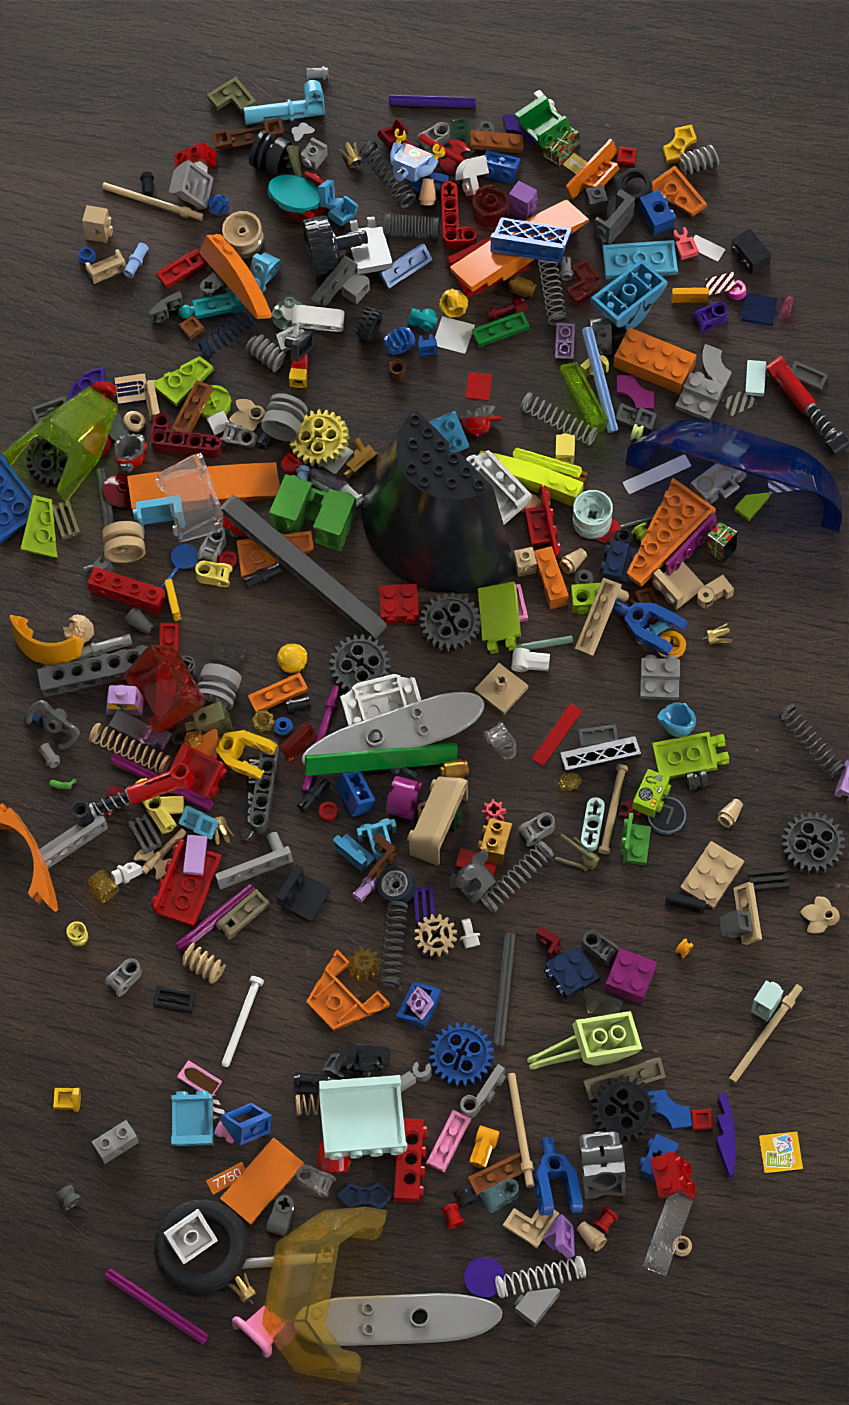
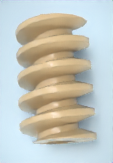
[182,943,226,984]

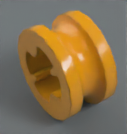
[675,938,694,958]

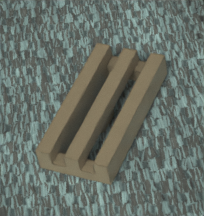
[52,500,80,540]

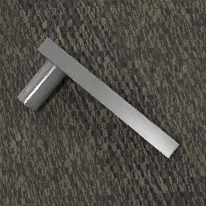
[215,832,293,890]

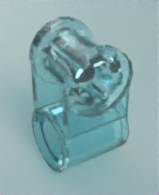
[479,1179,519,1213]

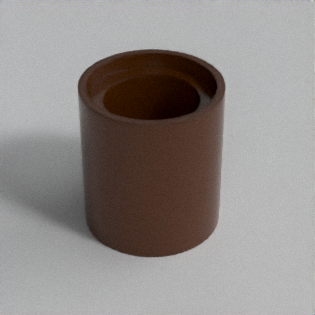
[389,359,406,383]

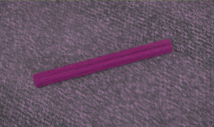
[110,753,213,811]
[104,1269,209,1344]

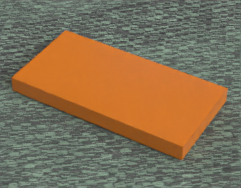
[220,1137,304,1225]

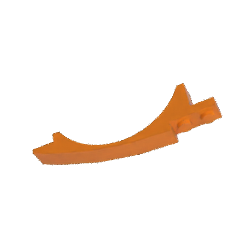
[0,803,58,912]

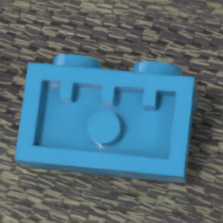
[333,834,375,873]

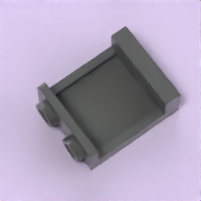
[594,189,635,245]

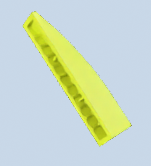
[479,451,584,507]

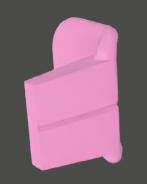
[232,1305,286,1357]

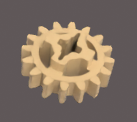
[415,914,457,957]

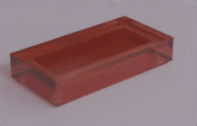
[279,721,317,761]

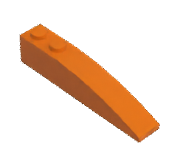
[199,234,272,319]

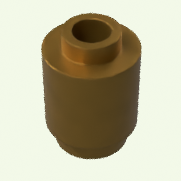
[508,275,537,298]
[440,759,469,778]

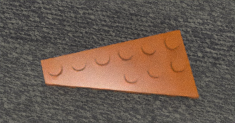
[627,478,716,587]

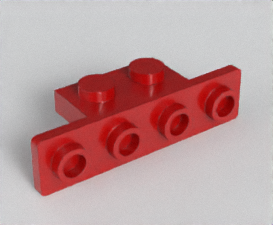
[524,485,561,560]

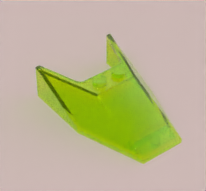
[2,386,118,503]

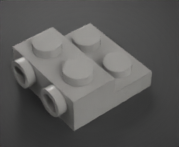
[675,372,724,422]
[640,655,680,700]

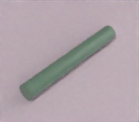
[517,635,573,650]

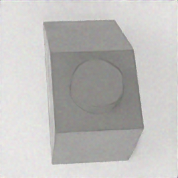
[514,1288,560,1327]

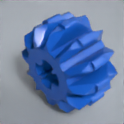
[384,327,415,355]

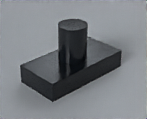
[284,329,314,362]

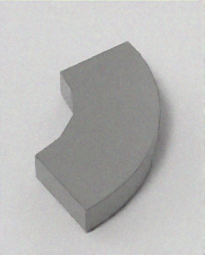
[702,344,732,389]

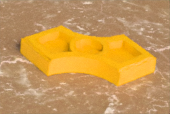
[662,125,697,165]

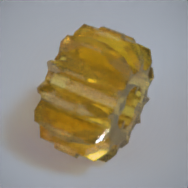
[347,946,381,981]

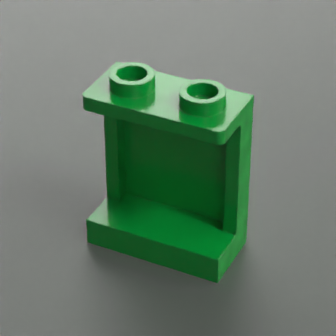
[515,95,571,148]

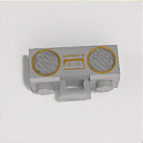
[690,451,748,504]

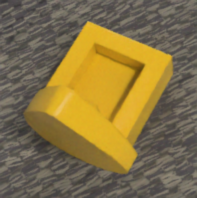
[53,1088,81,1112]

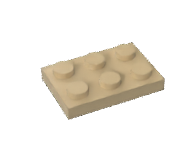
[680,841,744,910]

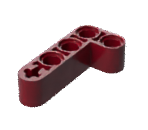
[150,413,223,459]

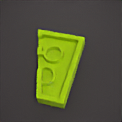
[20,495,58,559]

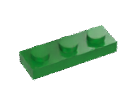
[472,312,529,347]

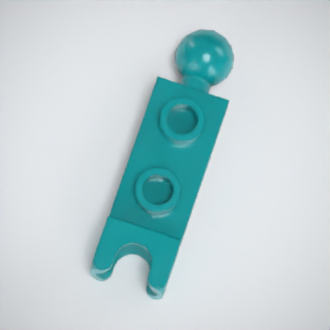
[178,290,245,319]

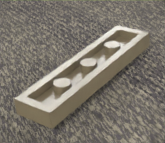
[583,1057,666,1100]

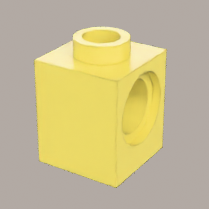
[555,433,575,464]

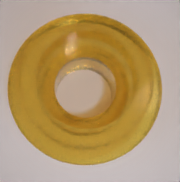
[184,731,204,747]

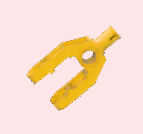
[216,730,278,780]

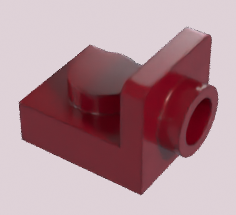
[536,926,562,959]

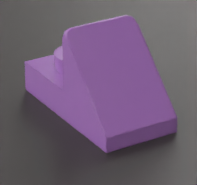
[543,1214,575,1259]

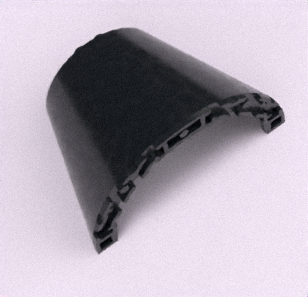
[362,409,517,594]

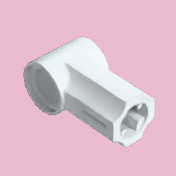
[511,648,550,672]

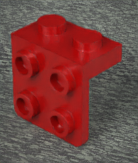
[651,1151,697,1200]

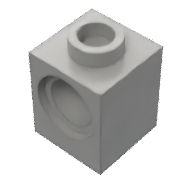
[342,271,370,305]

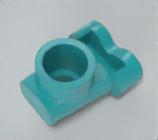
[407,308,438,331]

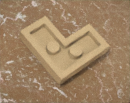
[503,1208,559,1249]

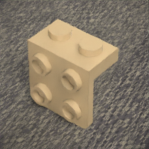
[652,562,704,610]

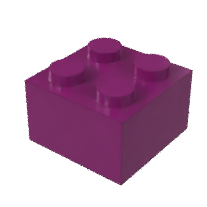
[605,948,657,1005]

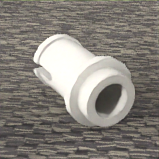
[340,484,363,507]

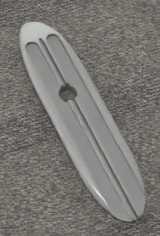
[302,692,484,765]
[296,1293,502,1346]

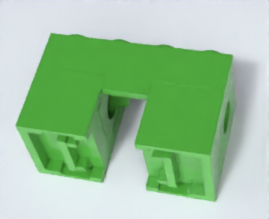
[269,474,357,552]

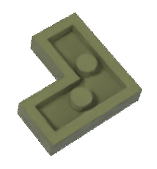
[207,77,256,113]

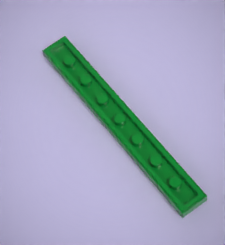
[305,743,457,776]

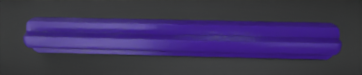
[389,95,476,108]

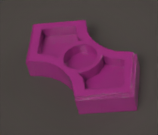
[617,375,654,411]

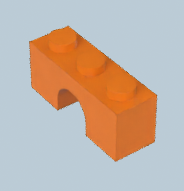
[534,546,569,610]

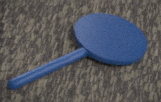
[160,544,199,589]

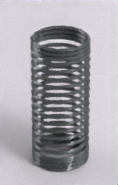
[383,213,439,240]

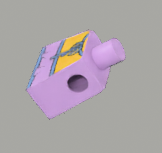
[106,685,144,716]

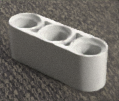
[292,305,344,332]

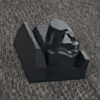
[347,1043,391,1078]

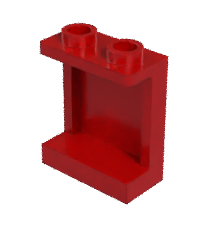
[169,743,227,800]

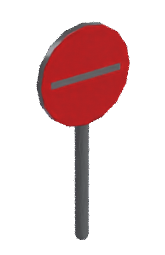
[596,516,653,544]

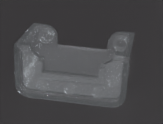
[155,453,223,542]

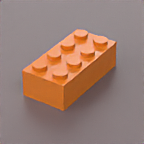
[613,327,697,394]

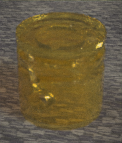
[87,870,119,903]

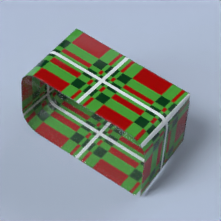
[543,127,580,166]

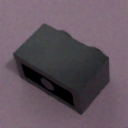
[731,229,771,274]

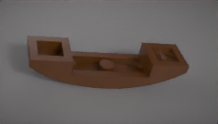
[211,117,284,150]

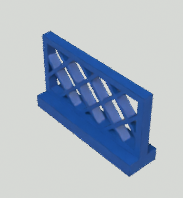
[490,217,572,263]

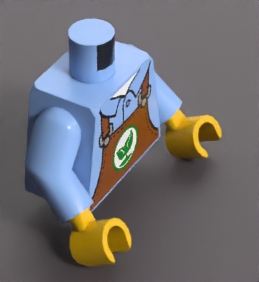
[390,129,445,182]

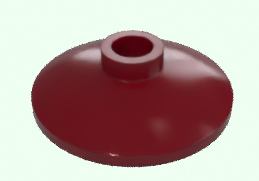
[102,474,131,508]

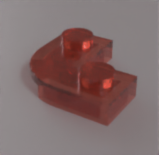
[566,258,600,305]

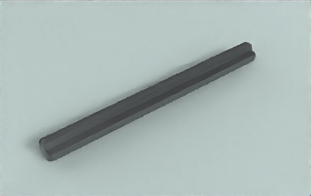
[493,933,515,1047]

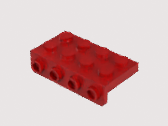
[151,839,222,928]

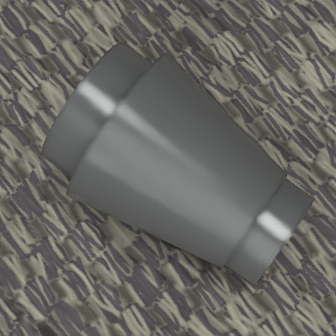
[125,608,154,635]

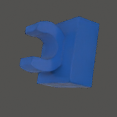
[430,172,450,193]
[418,334,437,357]

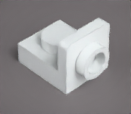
[276,325,305,352]

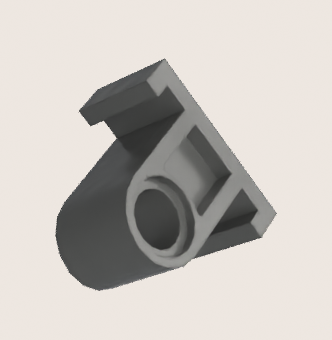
[589,317,612,356]

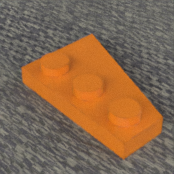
[652,166,707,217]

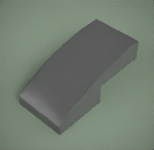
[615,403,657,431]
[109,709,153,746]

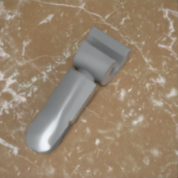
[400,1061,432,1093]

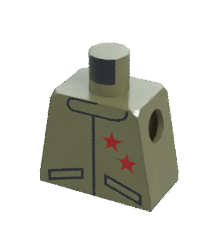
[185,701,233,736]

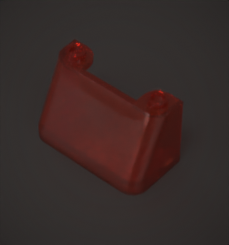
[123,644,205,733]

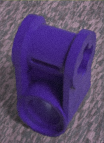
[692,302,728,333]

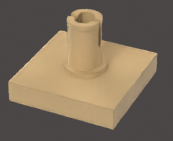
[474,663,528,715]

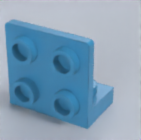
[429,411,469,453]

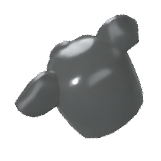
[449,849,496,903]

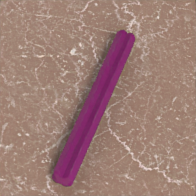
[176,884,255,952]

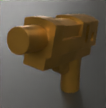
[343,438,378,480]

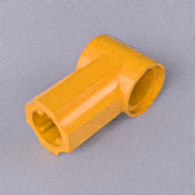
[469,1125,500,1169]

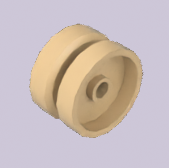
[222,211,264,258]
[102,521,146,563]

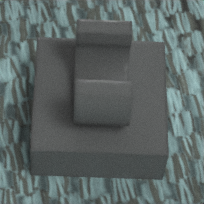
[322,1054,347,1077]

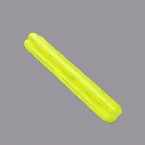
[513,448,582,477]

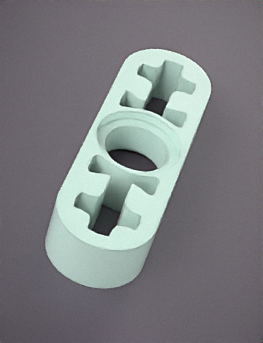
[581,798,605,852]

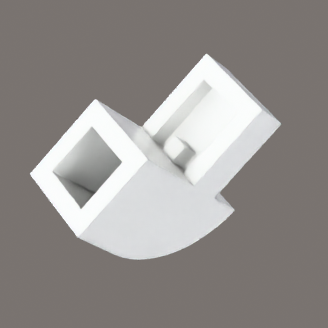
[456,155,489,196]

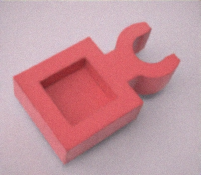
[673,227,699,260]

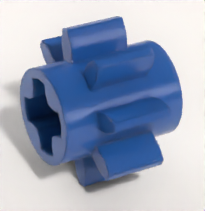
[207,193,230,216]

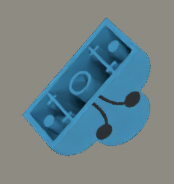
[590,259,668,330]

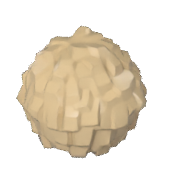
[63,614,94,643]

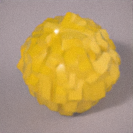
[439,288,468,318]

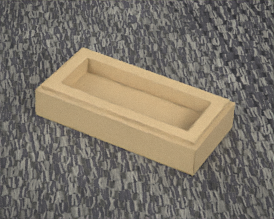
[144,380,160,422]

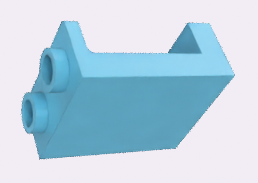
[133,496,186,534]
[171,1091,213,1146]

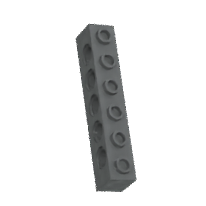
[37,645,155,698]

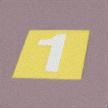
[563,153,588,174]

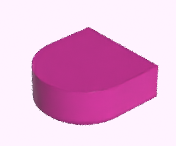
[724,279,747,300]

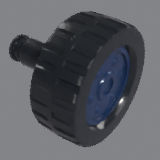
[302,216,368,279]

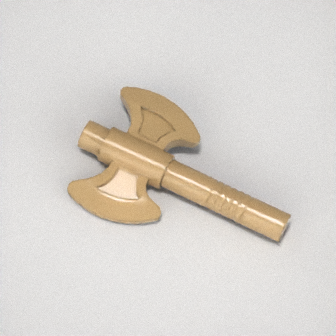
[134,828,187,880]

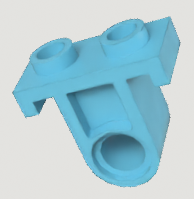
[250,252,281,293]
[357,819,397,861]

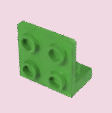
[620,813,651,865]

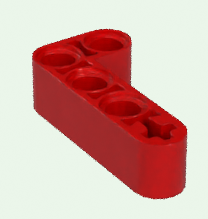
[441,181,477,251]

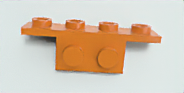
[565,139,620,200]

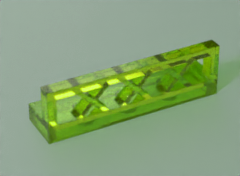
[559,362,609,434]

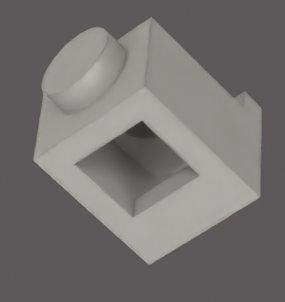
[300,137,328,170]

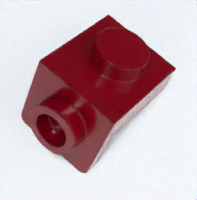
[377,119,408,147]

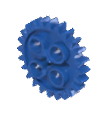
[429,1022,494,1087]

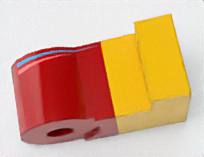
[289,354,308,388]

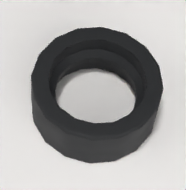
[617,168,653,204]

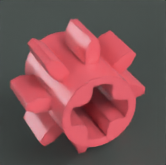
[482,799,506,823]

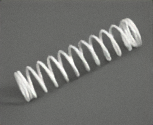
[495,1256,586,1298]

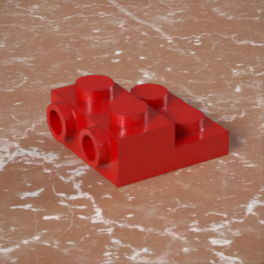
[379,584,419,625]

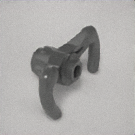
[25,700,80,751]

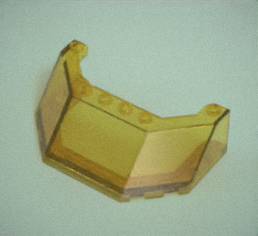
[262,1207,387,1383]

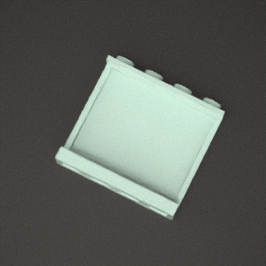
[318,1075,407,1160]

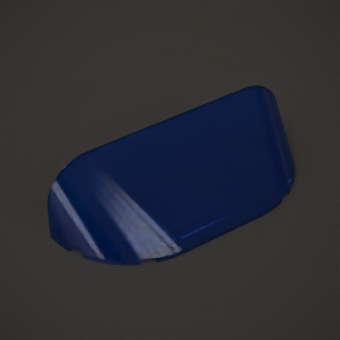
[626,419,843,532]

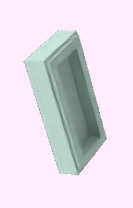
[745,360,766,396]

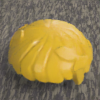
[277,644,307,673]

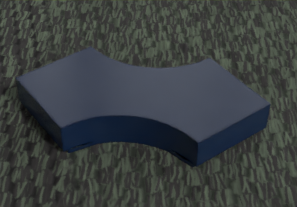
[336,1182,394,1212]

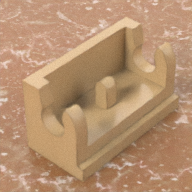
[85,249,126,284]

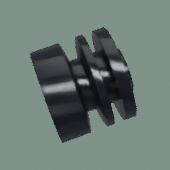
[249,130,292,176]

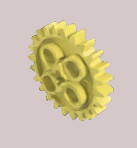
[290,409,350,467]

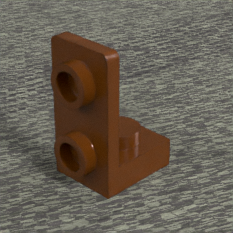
[367,833,397,881]

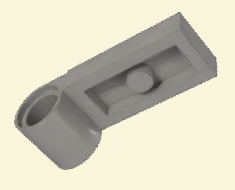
[460,1064,506,1118]

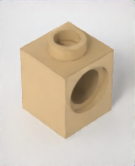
[514,547,537,577]

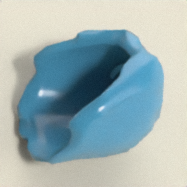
[657,702,696,738]

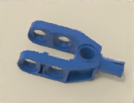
[611,600,688,656]
[534,1137,583,1216]

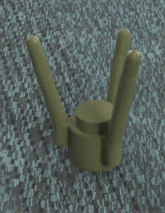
[554,834,600,872]

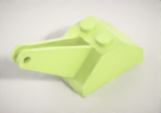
[527,1011,642,1069]

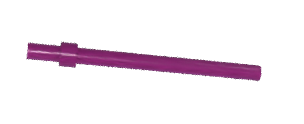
[301,685,340,793]

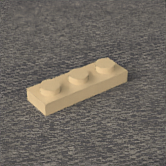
[733,882,762,945]

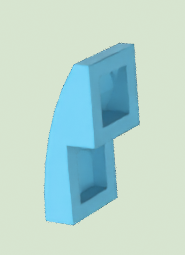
[178,806,219,839]

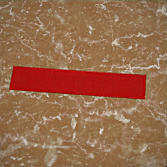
[532,704,582,766]

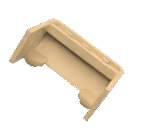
[407,777,468,866]

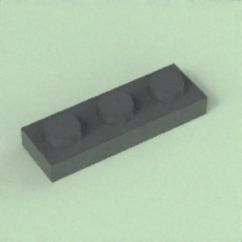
[311,256,358,307]

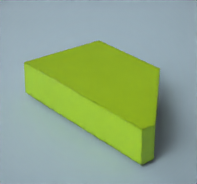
[734,493,770,521]

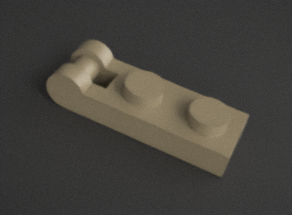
[215,889,270,940]

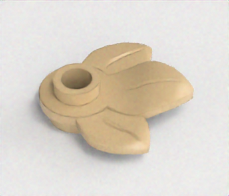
[229,399,266,432]
[800,897,840,934]

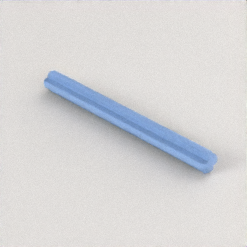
[582,327,618,433]

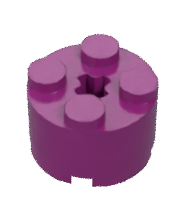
[386,776,423,820]

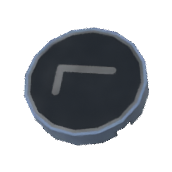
[647,796,686,835]

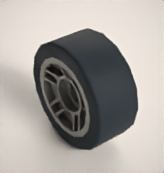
[377,866,416,903]

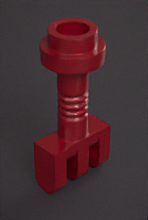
[487,298,528,321]

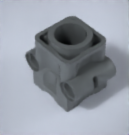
[578,1132,626,1199]

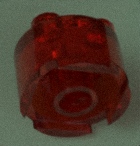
[473,184,509,228]

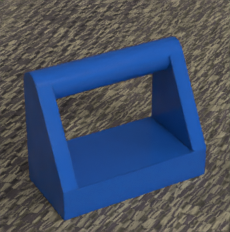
[396,982,441,1031]
[220,1103,272,1145]

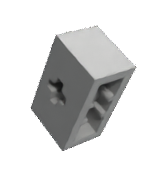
[92,1120,139,1164]

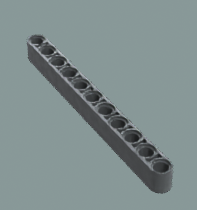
[219,495,387,641]

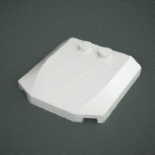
[466,450,532,525]
[341,674,421,743]

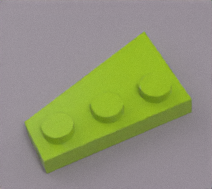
[153,356,214,407]

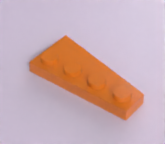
[237,531,314,578]

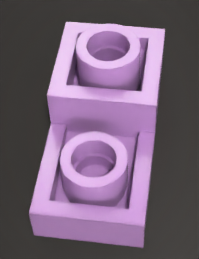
[555,323,575,359]
[406,987,434,1020]

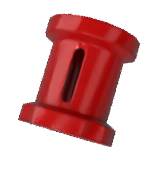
[441,1203,465,1229]
[592,1206,618,1234]

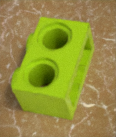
[571,583,601,615]

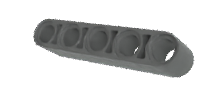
[249,739,280,834]

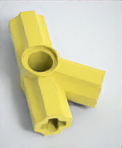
[135,778,184,834]

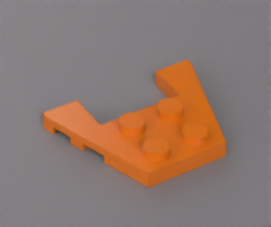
[306,949,390,1032]

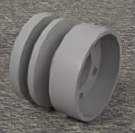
[261,393,307,441]
[194,663,242,710]

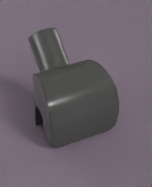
[84,556,113,574]

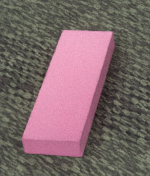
[426,1110,471,1173]

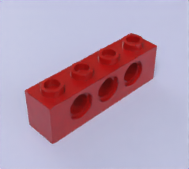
[87,567,167,615]
[394,1118,427,1204]

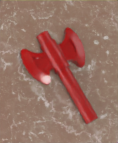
[418,133,470,175]

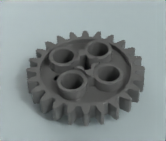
[420,593,481,652]
[329,634,391,691]
[781,812,845,874]

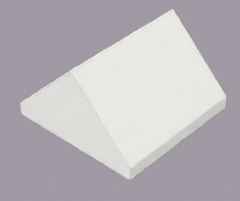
[164,1209,218,1264]

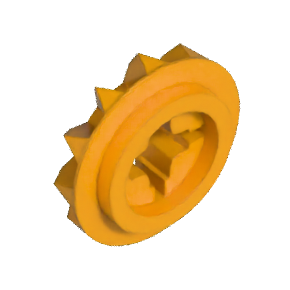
[658,631,686,659]

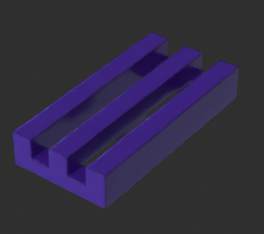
[414,886,436,926]

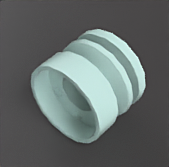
[573,490,613,539]

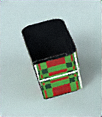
[707,522,737,563]

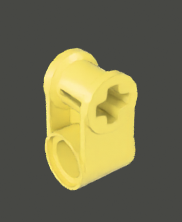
[195,561,233,587]

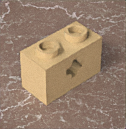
[82,205,113,243]

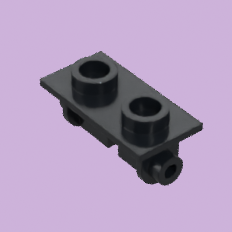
[293,1072,335,1094]

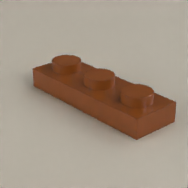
[469,130,523,154]
[171,380,214,433]
[468,1152,524,1197]

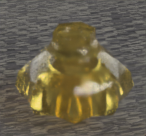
[251,710,275,733]
[557,772,582,791]

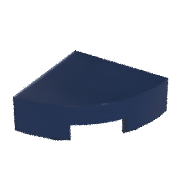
[24,713,44,729]

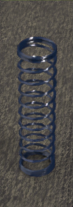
[198,307,261,358]

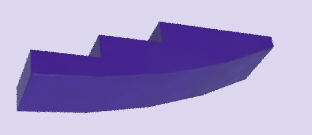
[715,1093,736,1180]

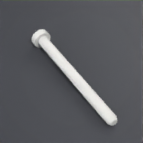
[222,976,264,1068]

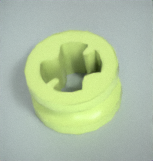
[630,424,644,442]

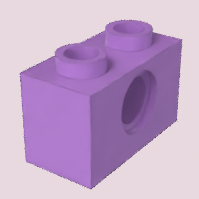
[509,181,538,221]

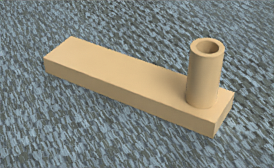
[575,578,629,655]

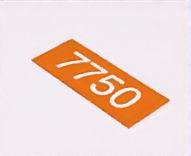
[206,1162,245,1195]

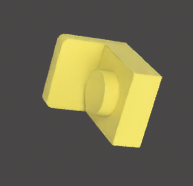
[580,354,609,378]

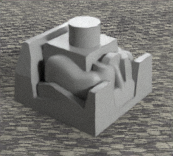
[169,160,213,211]

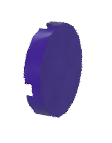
[464,1257,505,1299]

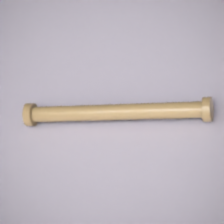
[598,764,628,854]

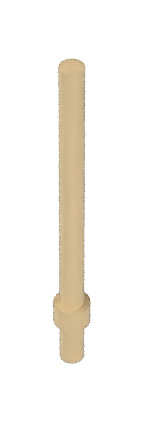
[102,182,204,221]
[729,984,803,1083]
[507,1073,534,1188]

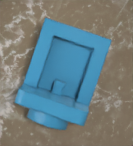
[318,180,344,210]
[327,196,358,226]

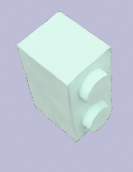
[751,980,783,1022]

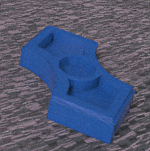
[648,1089,692,1130]

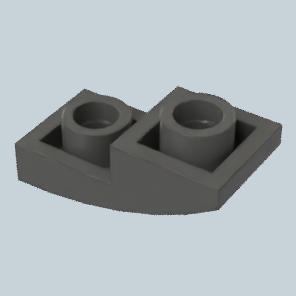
[149,291,184,324]

